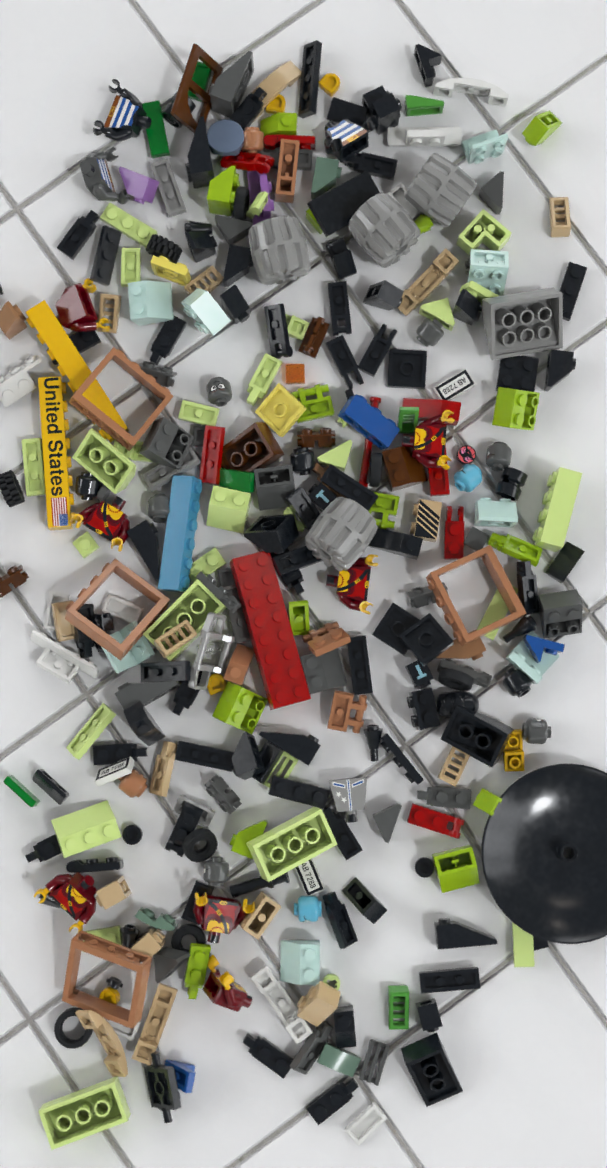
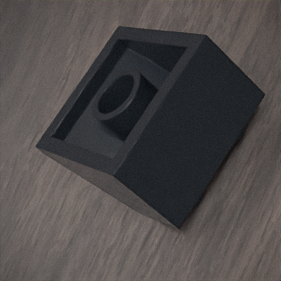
[243,514,299,554]

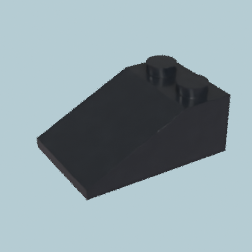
[185,116,215,189]
[441,705,514,768]
[401,1033,463,1107]

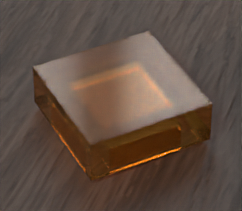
[286,364,305,384]

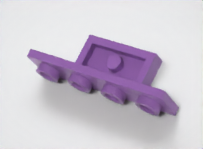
[247,170,274,225]

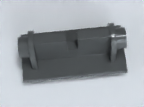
[139,361,177,388]
[407,582,449,608]
[205,774,242,814]

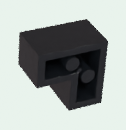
[362,85,402,135]

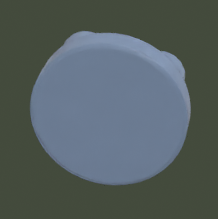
[207,119,244,156]

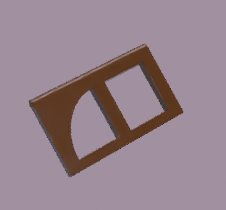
[170,44,224,134]

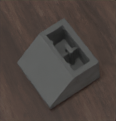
[139,417,194,470]
[254,464,295,511]
[539,589,583,639]

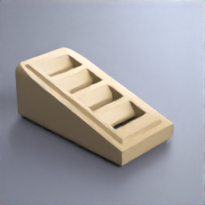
[549,197,571,237]
[184,266,223,295]
[98,293,121,333]
[154,619,198,659]
[437,746,470,787]

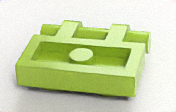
[291,384,335,423]
[368,492,400,529]

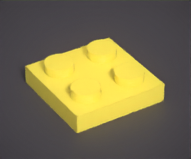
[150,255,192,286]
[255,383,307,437]

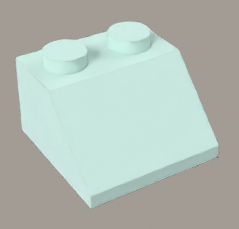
[128,280,174,326]
[474,498,518,528]
[280,940,320,985]

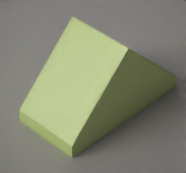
[419,298,455,331]
[317,439,352,472]

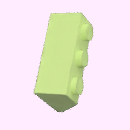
[72,428,136,494]
[51,800,121,858]

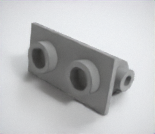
[173,795,215,828]

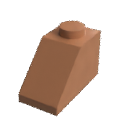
[223,644,254,686]

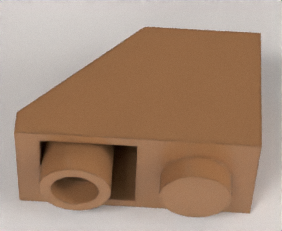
[0,301,27,340]

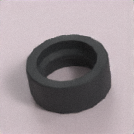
[54,1007,93,1049]

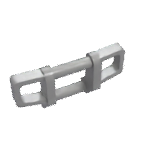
[188,612,235,690]

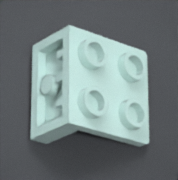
[461,129,508,164]
[467,249,509,295]
[101,621,155,673]
[506,631,559,684]

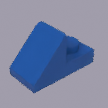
[523,635,565,663]
[164,1060,196,1093]

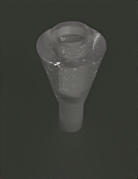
[196,640,233,658]

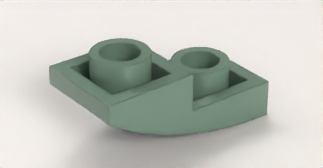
[135,907,177,931]

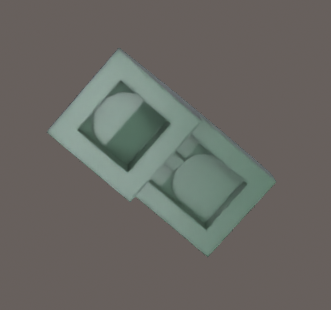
[317,1042,361,1077]

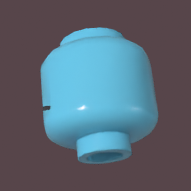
[454,464,482,492]
[294,896,322,922]

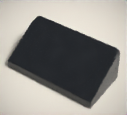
[327,97,368,125]
[545,542,585,583]
[32,769,69,805]

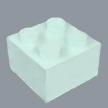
[181,288,231,336]

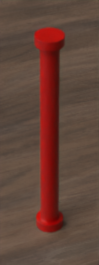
[359,397,381,488]

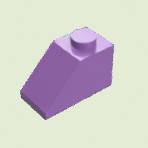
[119,166,159,204]

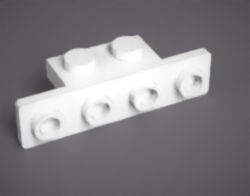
[387,127,462,147]
[0,355,42,408]
[31,630,99,684]

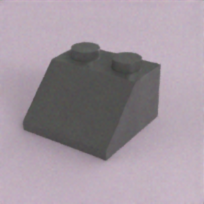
[300,648,347,695]

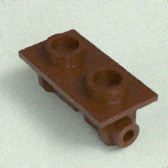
[298,317,330,358]
[297,428,335,448]
[0,565,29,598]

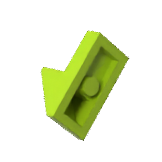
[288,600,310,636]

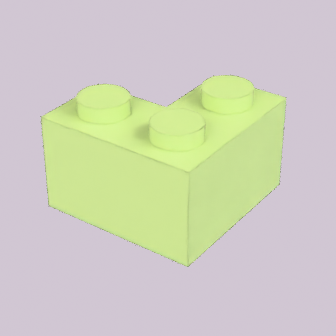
[456,209,512,256]

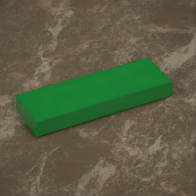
[142,100,170,158]

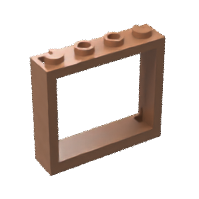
[69,347,174,451]
[426,545,526,646]
[65,559,170,661]
[62,930,152,1029]

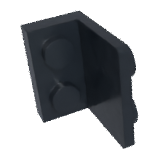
[407,688,440,731]

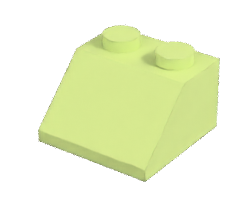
[206,485,252,534]

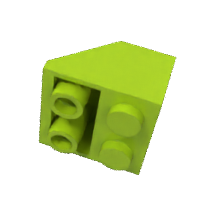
[207,166,240,217]
[492,387,540,430]
[212,681,268,734]
[432,845,480,893]

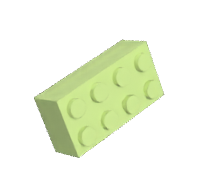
[532,467,582,552]
[143,579,226,662]
[246,807,337,882]
[38,1077,131,1150]

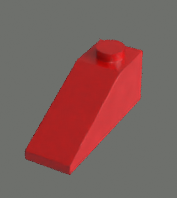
[402,398,461,426]

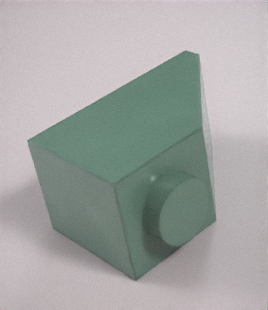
[311,157,342,200]

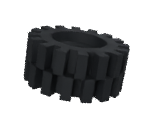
[145,234,182,264]
[0,470,25,508]

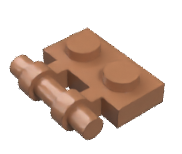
[302,621,351,657]
[327,690,368,733]

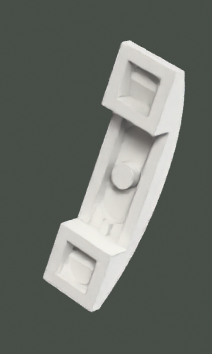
[433,78,509,107]
[251,966,313,1044]

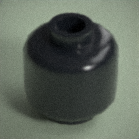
[290,447,316,476]
[75,472,100,500]
[503,668,532,698]

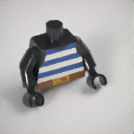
[93,79,152,142]
[324,116,379,163]

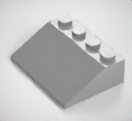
[482,288,563,360]

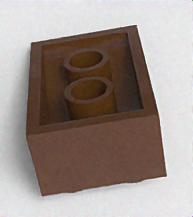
[221,422,284,473]

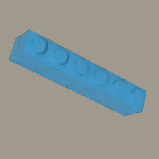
[158,475,202,593]

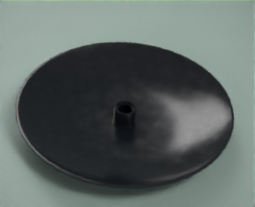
[481,764,607,944]

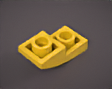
[503,729,525,772]

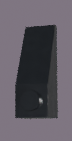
[126,520,160,582]
[368,528,423,560]
[123,701,166,746]
[259,731,321,766]
[434,918,497,950]

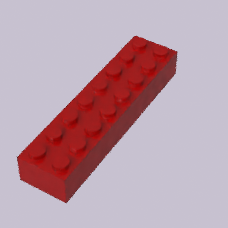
[229,551,311,710]

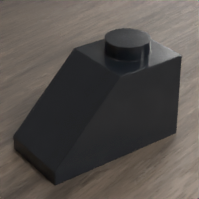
[185,231,217,263]
[223,245,254,287]
[363,280,404,311]
[220,285,251,324]
[452,289,482,326]
[544,349,576,391]
[232,732,265,780]
[342,877,387,924]
[333,1005,356,1048]

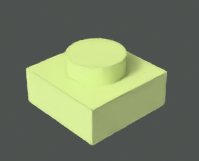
[72,531,99,558]

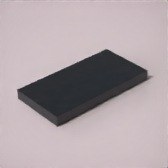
[307,170,380,237]

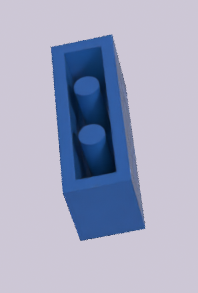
[338,394,400,450]

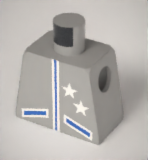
[329,777,367,823]

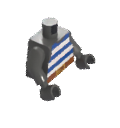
[80,147,131,204]

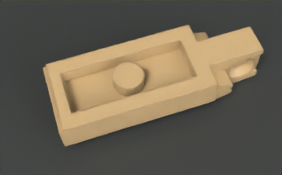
[149,741,177,797]

